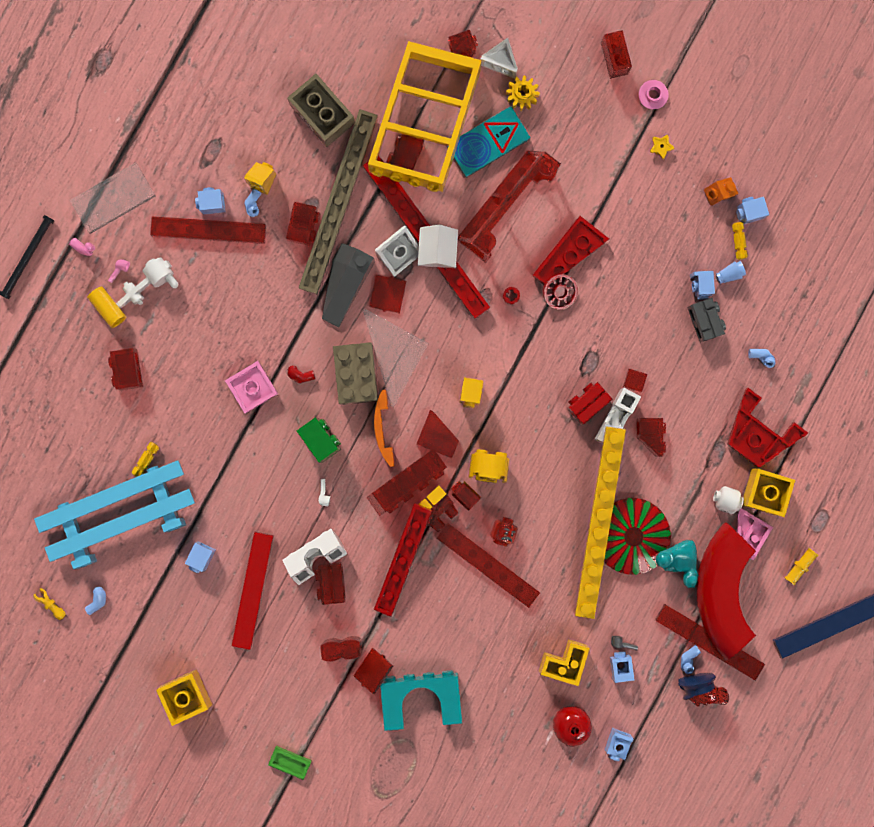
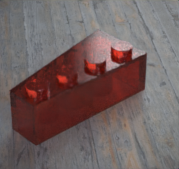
[366,449,447,516]

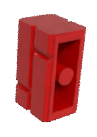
[567,382,613,425]

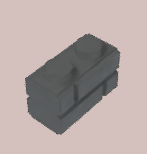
[687,298,726,343]

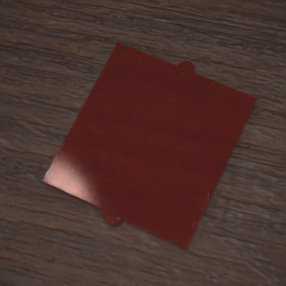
[369,275,407,313]
[353,648,393,694]

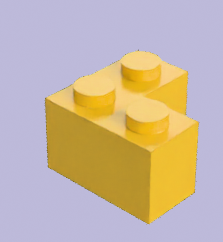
[539,639,590,686]

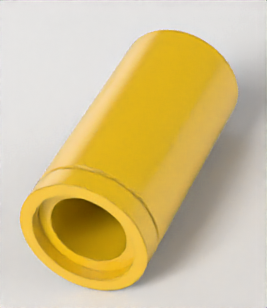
[87,286,127,328]

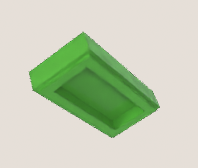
[268,746,312,780]

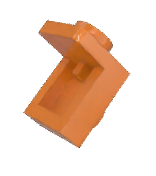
[704,177,738,206]

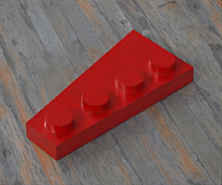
[532,216,609,286]

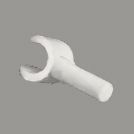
[318,479,331,507]

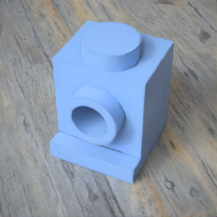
[690,271,715,300]
[610,652,634,683]
[605,728,634,761]

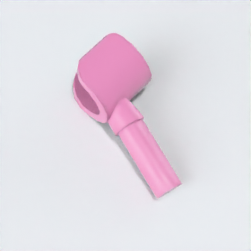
[108,260,130,283]

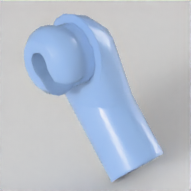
[748,349,776,368]
[85,587,106,615]

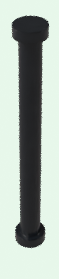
[0,215,55,299]

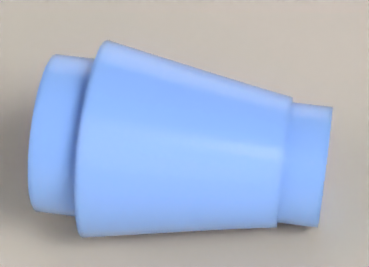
[716,261,746,284]

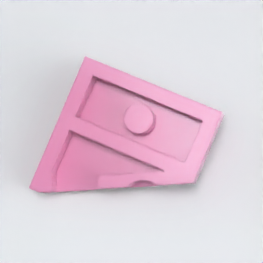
[736,508,773,560]

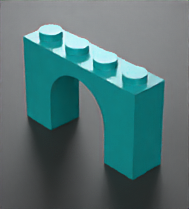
[380,670,462,731]

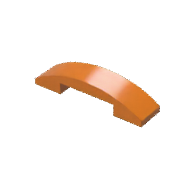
[374,390,395,467]

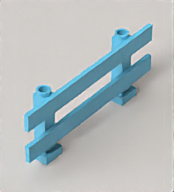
[34,460,195,569]

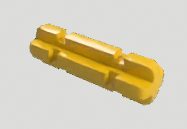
[732,222,748,260]
[132,442,159,477]

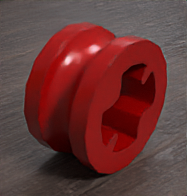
[503,287,520,304]

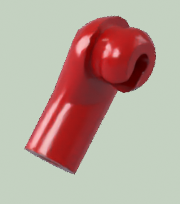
[287,365,316,384]

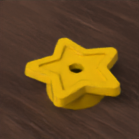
[650,135,674,159]

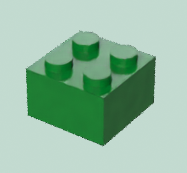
[296,417,341,463]

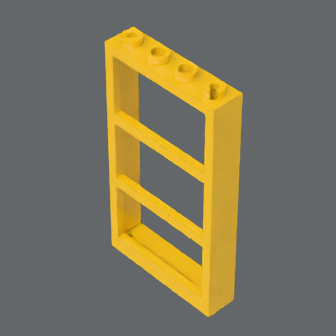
[368,41,482,192]

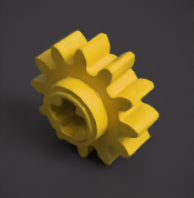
[506,75,540,111]

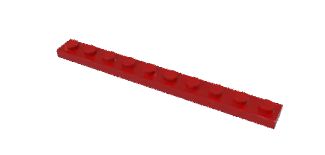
[363,155,490,319]

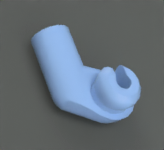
[244,188,261,217]
[681,645,701,674]

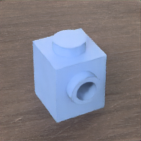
[195,187,226,214]
[736,197,769,224]

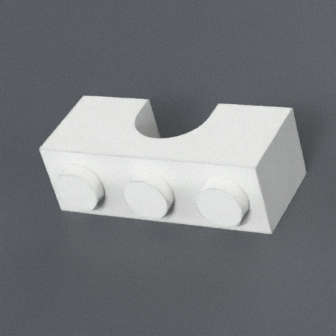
[594,388,641,444]
[282,529,347,585]

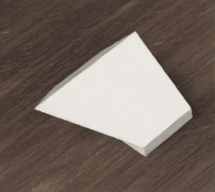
[481,38,518,79]

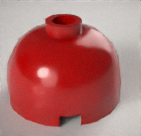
[553,706,592,747]

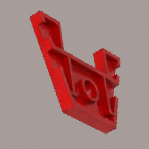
[727,388,808,468]

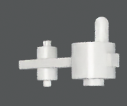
[116,257,179,309]

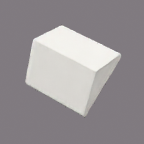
[375,225,419,277]
[418,225,458,268]

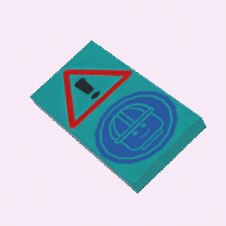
[447,106,531,178]

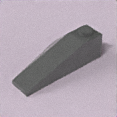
[322,243,375,328]

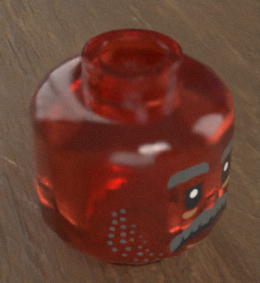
[490,517,518,547]

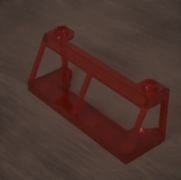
[458,150,561,263]

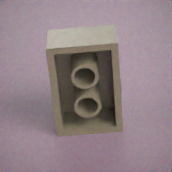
[287,74,355,147]
[333,342,378,405]

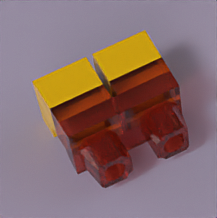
[419,485,458,532]

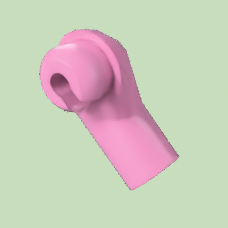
[69,238,95,256]

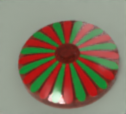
[604,498,671,575]

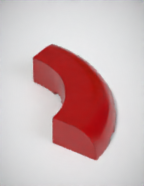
[697,522,756,660]

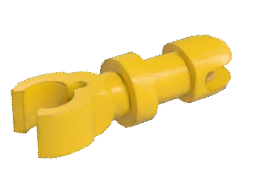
[33,588,66,620]

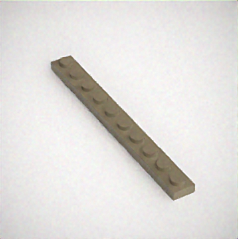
[299,109,378,295]

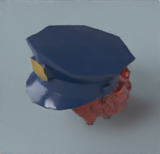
[678,673,729,707]

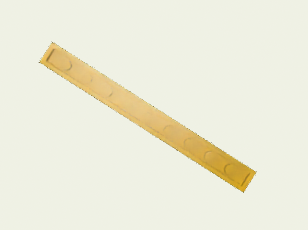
[575,426,626,619]

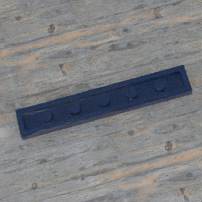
[773,594,874,659]

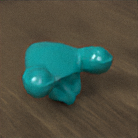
[655,540,699,588]

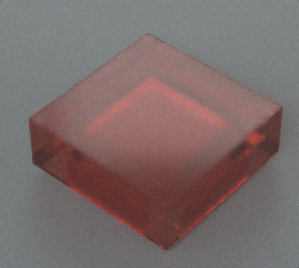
[623,369,647,393]

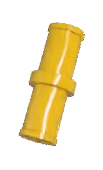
[784,548,819,586]

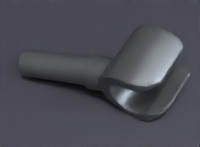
[611,636,638,650]

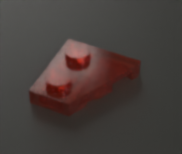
[417,410,459,458]

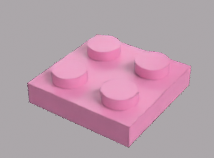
[225,361,278,414]

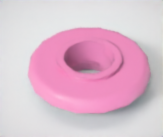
[639,80,669,110]

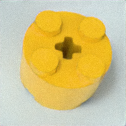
[468,449,510,483]

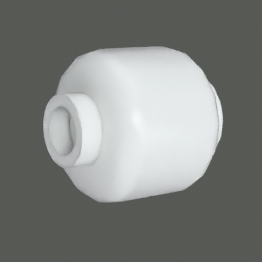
[713,486,744,514]

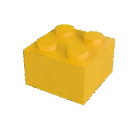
[742,469,795,517]
[156,669,213,726]

